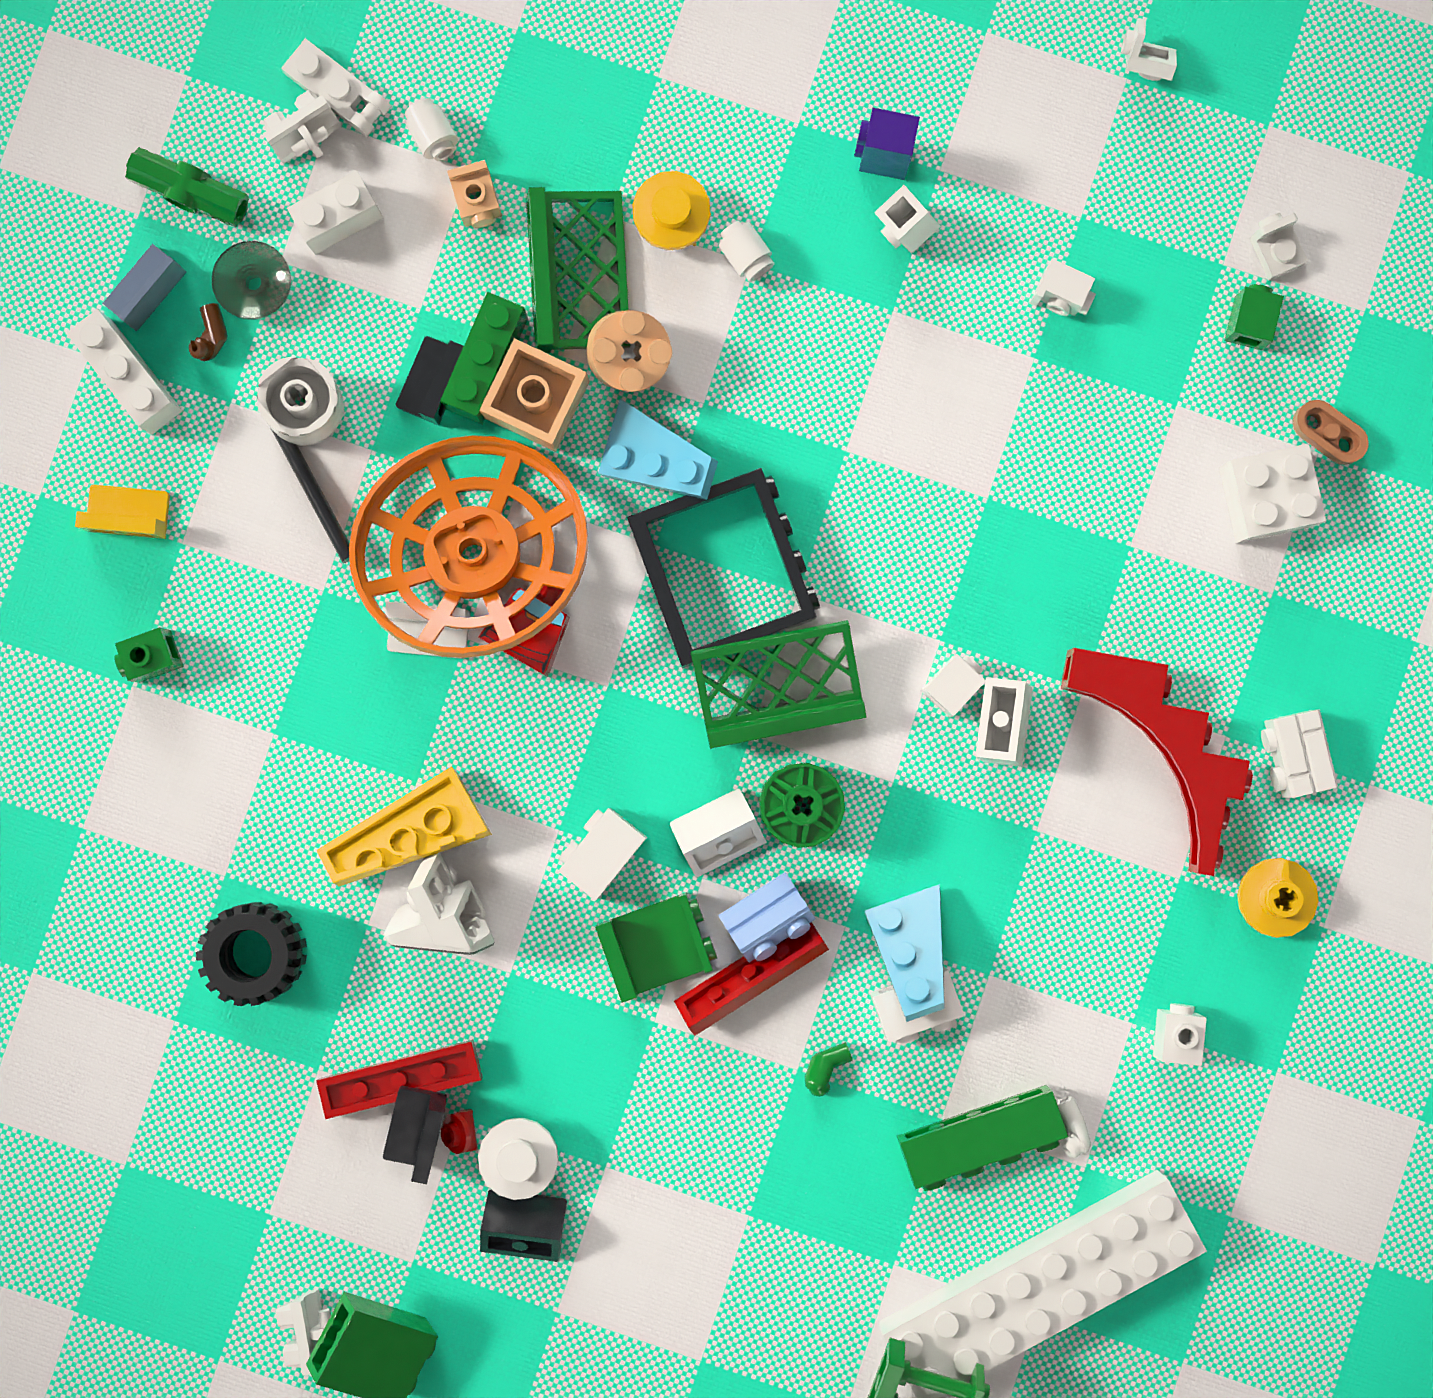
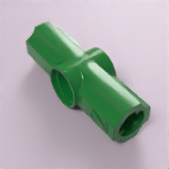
[125,147,249,228]

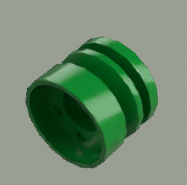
[759,763,845,848]

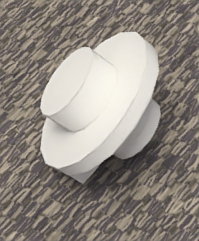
[478,1118,559,1200]

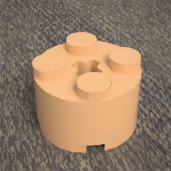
[587,310,672,392]

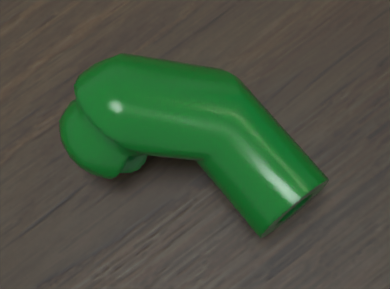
[805,1042,853,1097]

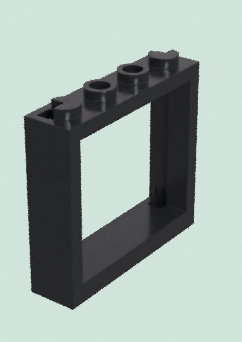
[627,468,820,669]

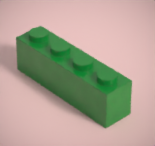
[897,1085,1068,1191]

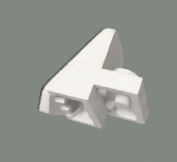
[384,853,495,955]

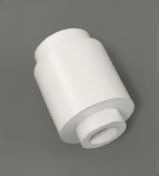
[405,98,458,161]
[718,221,774,282]

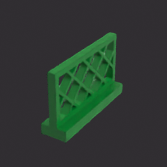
[526,187,631,353]
[691,620,867,749]

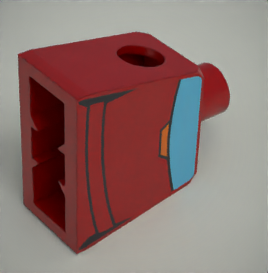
[478,586,570,677]

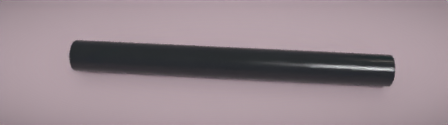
[270,427,350,563]

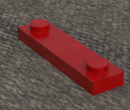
[674,922,829,1036]
[316,1039,483,1120]

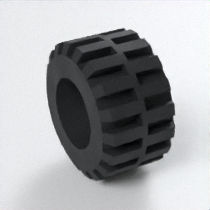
[196,902,307,1006]

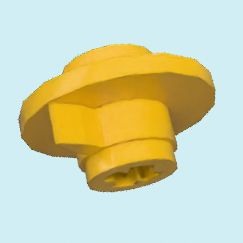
[632,171,711,250]
[1237,858,1319,938]

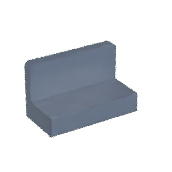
[102,244,186,331]

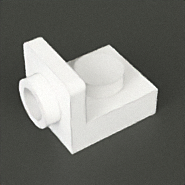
[1249,212,1308,281]

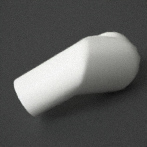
[1057,1096,1091,1158]

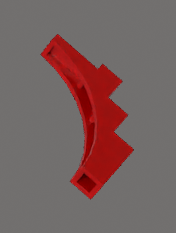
[1060,648,1253,876]

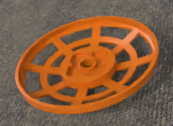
[349,435,589,658]

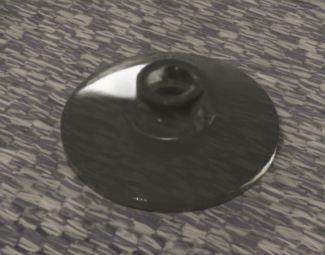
[212,241,291,320]

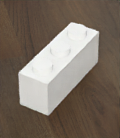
[66,309,183,435]

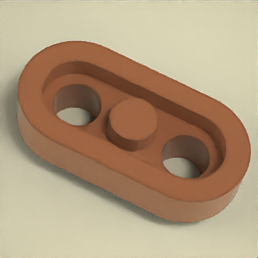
[1293,400,1369,465]

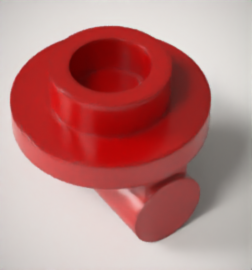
[441,1109,478,1154]

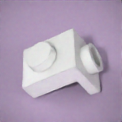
[1121,18,1177,81]

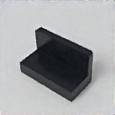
[396,336,464,426]
[383,1085,447,1185]
[480,1189,567,1262]

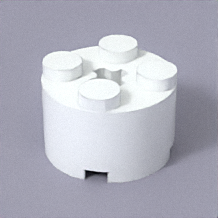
[257,357,345,447]

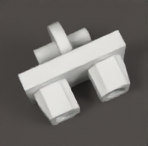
[263,90,342,164]
[276,1290,331,1375]

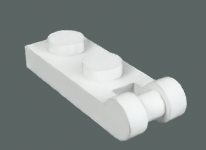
[281,38,392,137]

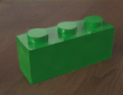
[440,292,528,425]

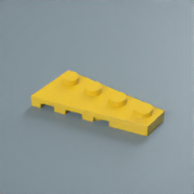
[316,766,492,887]

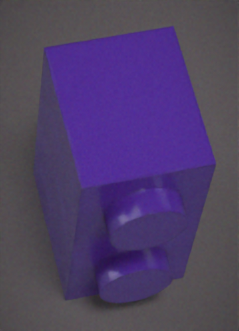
[854,107,920,180]

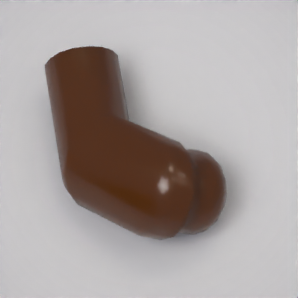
[189,303,228,362]

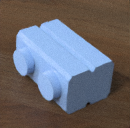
[718,872,816,962]

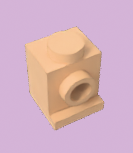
[447,160,502,228]

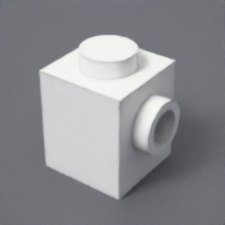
[874,185,941,254]
[1153,1003,1206,1066]

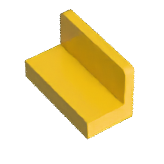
[75,485,170,539]

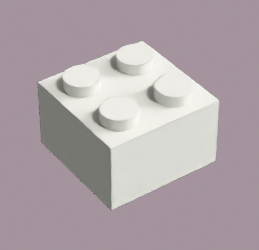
[1219,443,1326,543]

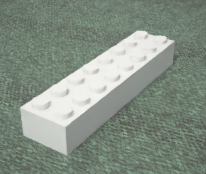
[879,1170,1207,1398]

